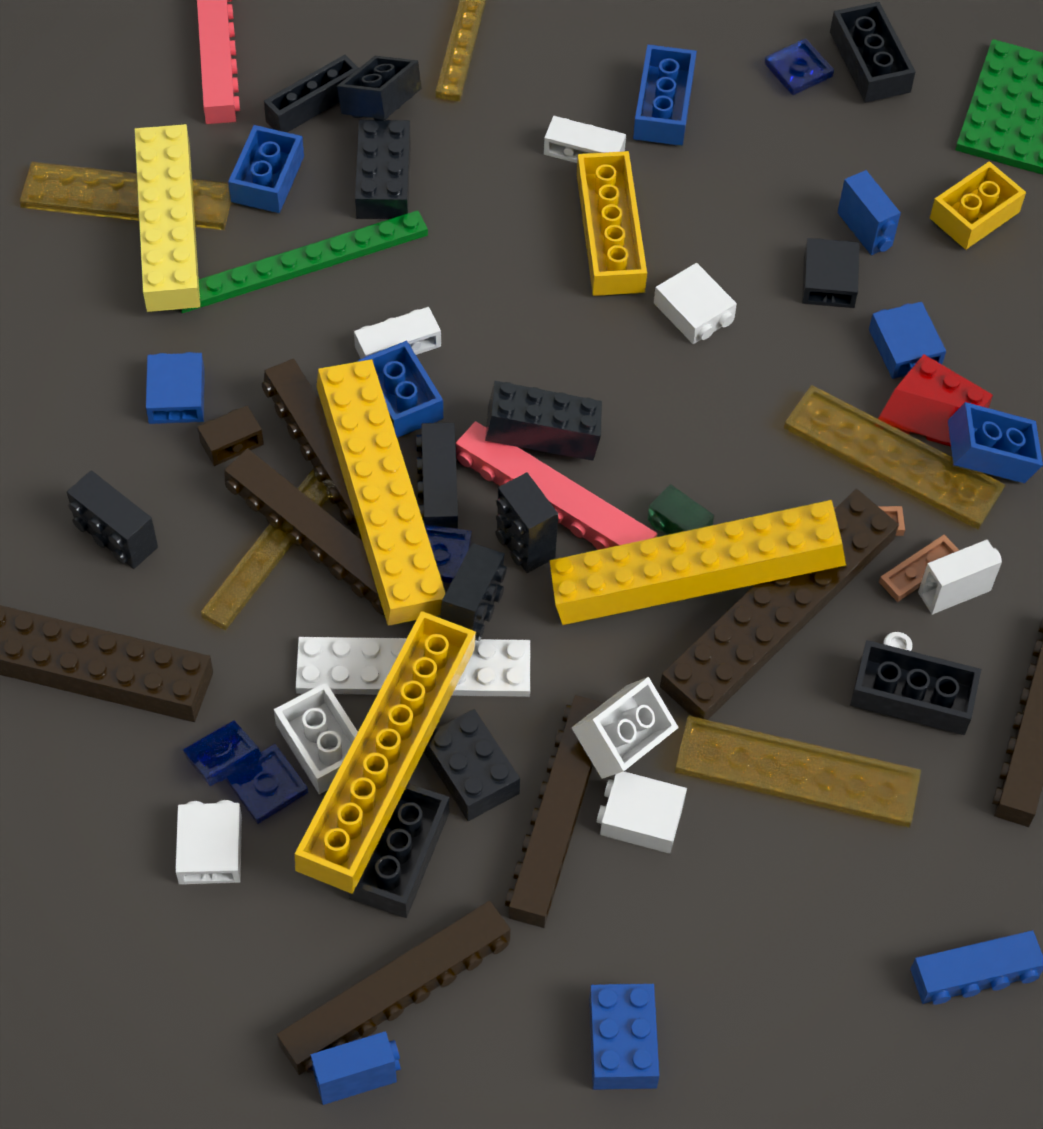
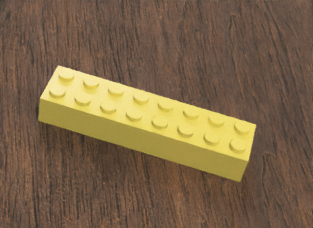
[135,124,201,312]

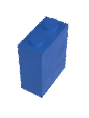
[837,170,901,255]
[869,302,946,379]
[146,352,205,424]
[310,1031,401,1105]

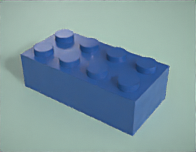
[633,44,697,146]

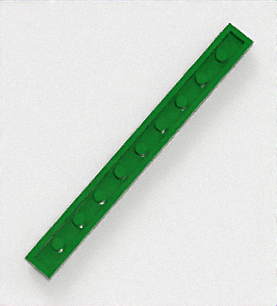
[180,211,428,314]

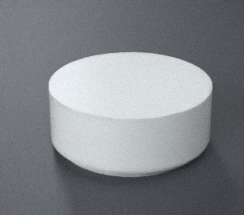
[883,632,912,651]

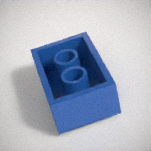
[228,125,304,213]
[358,340,444,438]
[948,402,1043,483]
[589,984,659,1090]

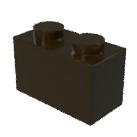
[198,405,264,466]

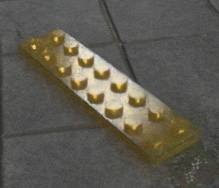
[20,162,231,230]
[784,385,1005,530]
[675,716,921,828]

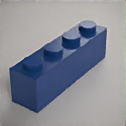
[910,930,1043,1005]

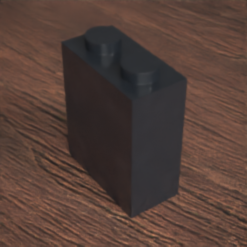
[802,238,859,308]

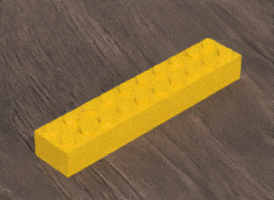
[317,359,446,626]
[550,500,846,625]
[295,611,476,894]

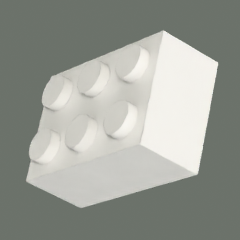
[571,677,679,779]
[274,682,358,794]

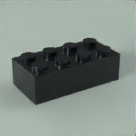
[830,2,916,103]
[355,120,410,219]
[485,381,602,461]
[850,640,982,735]
[348,783,450,918]

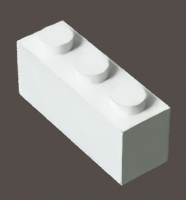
[544,116,626,163]
[354,307,441,359]

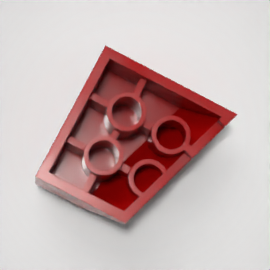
[875,354,993,447]

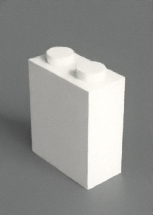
[654,263,737,344]
[918,540,1002,615]
[597,771,687,854]
[176,800,242,884]

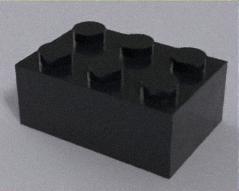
[337,56,422,120]
[67,470,158,569]
[495,472,558,573]
[440,543,507,641]
[424,709,520,821]

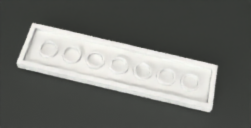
[296,637,530,697]

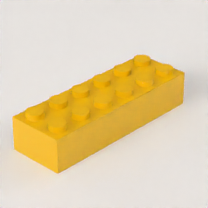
[577,151,647,296]

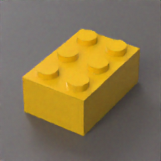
[930,161,1026,250]

